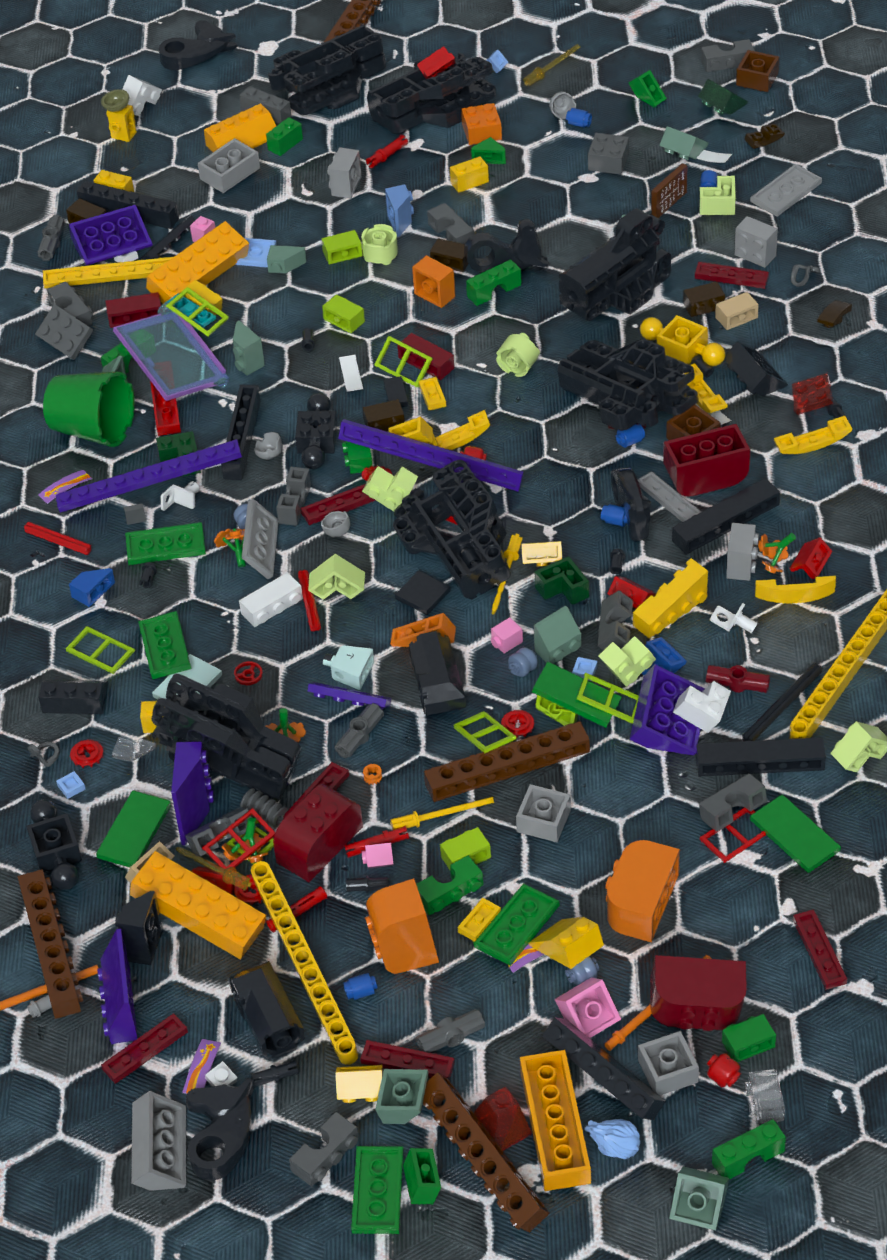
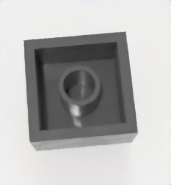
[588,133,629,175]

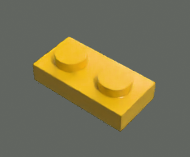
[419,377,446,411]
[457,898,501,942]

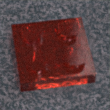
[792,373,833,415]

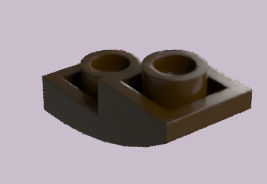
[745,124,785,149]
[817,300,852,328]

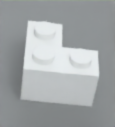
[122,75,162,116]
[673,681,731,733]

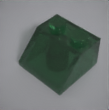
[698,79,748,115]

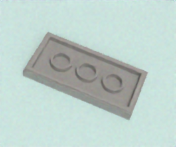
[750,164,822,217]
[242,499,278,579]

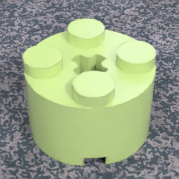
[361,224,398,265]
[496,333,540,377]

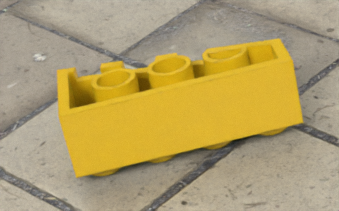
[633,558,708,639]

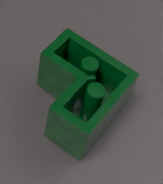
[156,431,201,476]
[534,556,589,605]

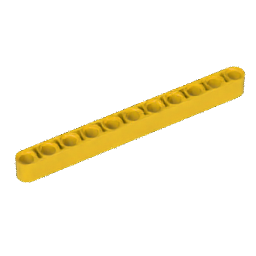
[789,589,887,739]
[251,861,358,1065]

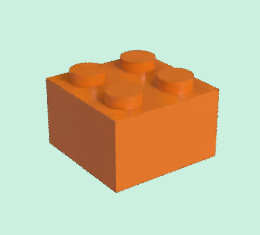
[461,103,502,145]
[412,255,455,308]

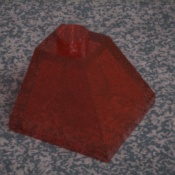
[474,1086,531,1150]

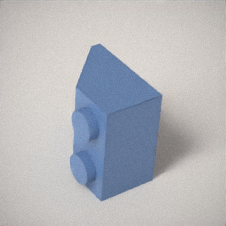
[385,184,414,237]

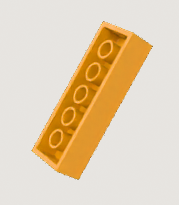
[146,221,249,306]
[130,851,266,960]
[520,1050,591,1191]

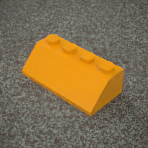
[204,103,276,152]

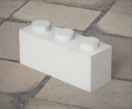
[239,572,303,627]

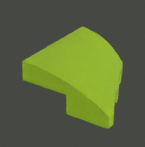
[535,695,578,726]

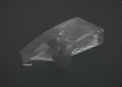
[112,737,156,762]

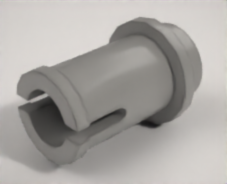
[27,995,52,1018]

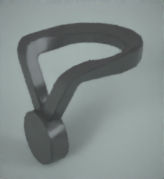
[791,264,820,287]
[28,742,60,767]

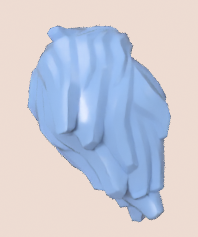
[585,1119,640,1159]

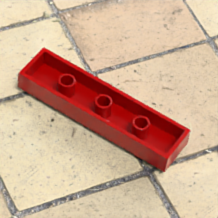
[150,362,181,436]

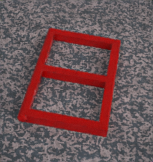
[700,807,766,863]
[202,808,276,874]

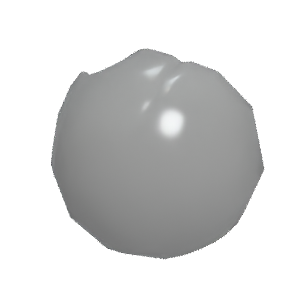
[549,91,576,119]
[254,432,283,460]
[321,511,350,537]

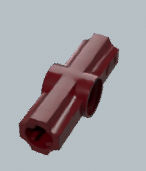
[706,665,770,693]

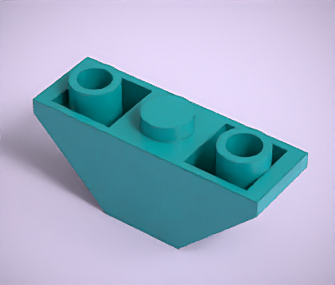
[165,293,216,332]

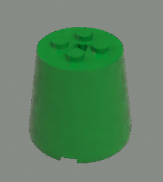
[43,372,135,447]

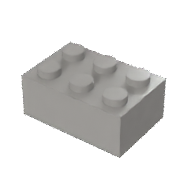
[198,138,260,193]

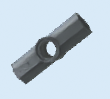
[38,215,65,261]
[335,703,384,758]
[416,1009,485,1053]

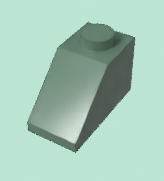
[267,245,307,274]

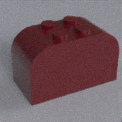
[663,424,750,497]
[273,784,363,883]
[650,955,746,1031]

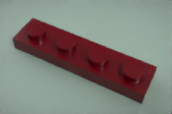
[695,262,769,289]
[301,484,376,525]
[283,762,349,819]
[793,909,847,990]
[101,1013,188,1084]
[360,1040,455,1080]

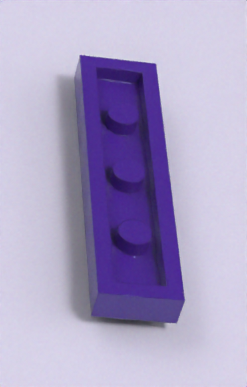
[307,682,392,710]

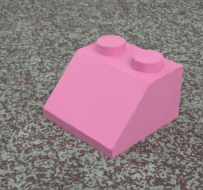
[555,977,621,1038]

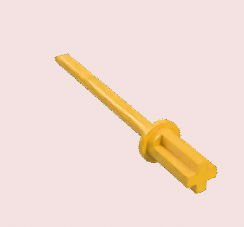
[492,534,523,615]
[390,797,494,830]

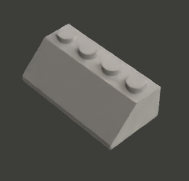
[131,1091,186,1191]

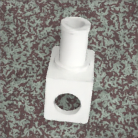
[161,481,200,511]
[710,603,758,634]

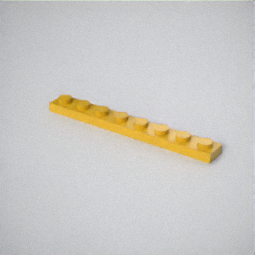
[43,257,173,289]

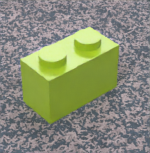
[321,230,362,265]
[322,294,365,334]
[440,827,491,870]

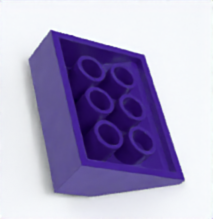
[69,205,153,265]
[629,665,705,755]
[171,742,214,845]
[97,929,138,1044]

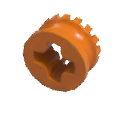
[363,764,382,785]

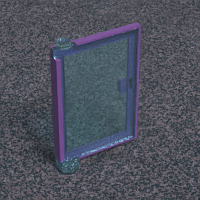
[113,302,229,401]

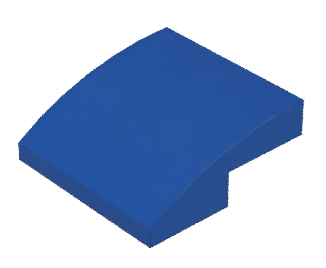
[642,637,687,675]

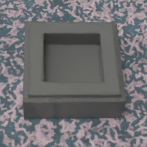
[124,503,146,525]

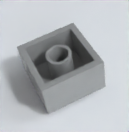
[327,147,361,199]
[735,216,778,268]
[726,523,759,581]
[516,784,571,842]
[638,1031,699,1096]

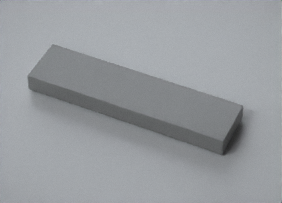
[638,471,701,522]

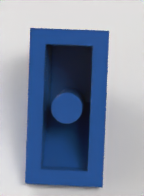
[69,568,115,607]

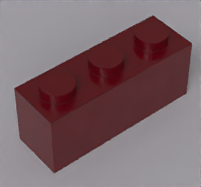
[105,292,163,328]
[398,333,455,380]

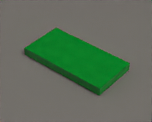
[125,522,206,565]
[138,611,192,680]
[532,661,621,728]
[96,790,171,868]
[750,794,841,873]
[474,883,560,966]
[351,1146,404,1234]

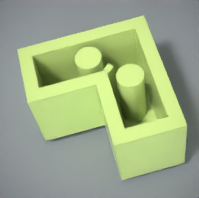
[700,176,735,215]
[362,466,418,511]
[308,554,365,600]
[598,636,656,687]
[831,721,887,772]

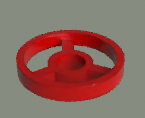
[234,661,263,685]

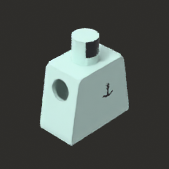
[323,645,374,690]

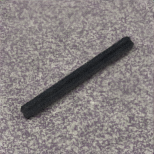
[742,663,822,741]

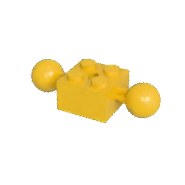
[640,315,725,366]

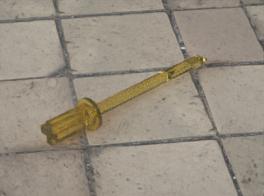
[523,44,581,86]
[176,847,252,890]

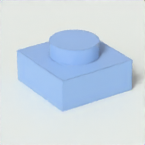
[486,50,508,73]
[572,657,597,681]
[56,771,85,799]

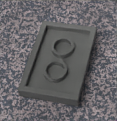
[35,304,93,360]

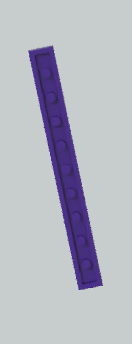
[338,419,524,491]
[55,439,242,513]

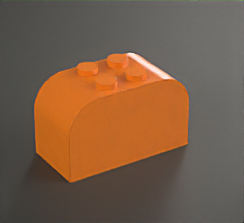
[606,840,680,943]
[365,879,439,974]

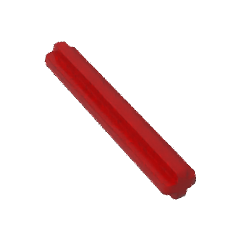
[24,522,92,555]
[298,570,321,632]

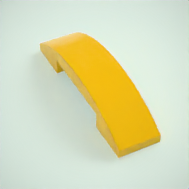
[684,364,727,413]
[431,410,490,450]
[774,416,852,454]
[755,576,836,604]

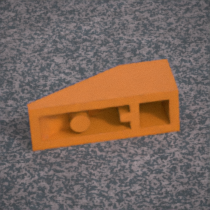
[390,613,456,647]

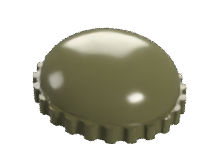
[101,89,130,112]

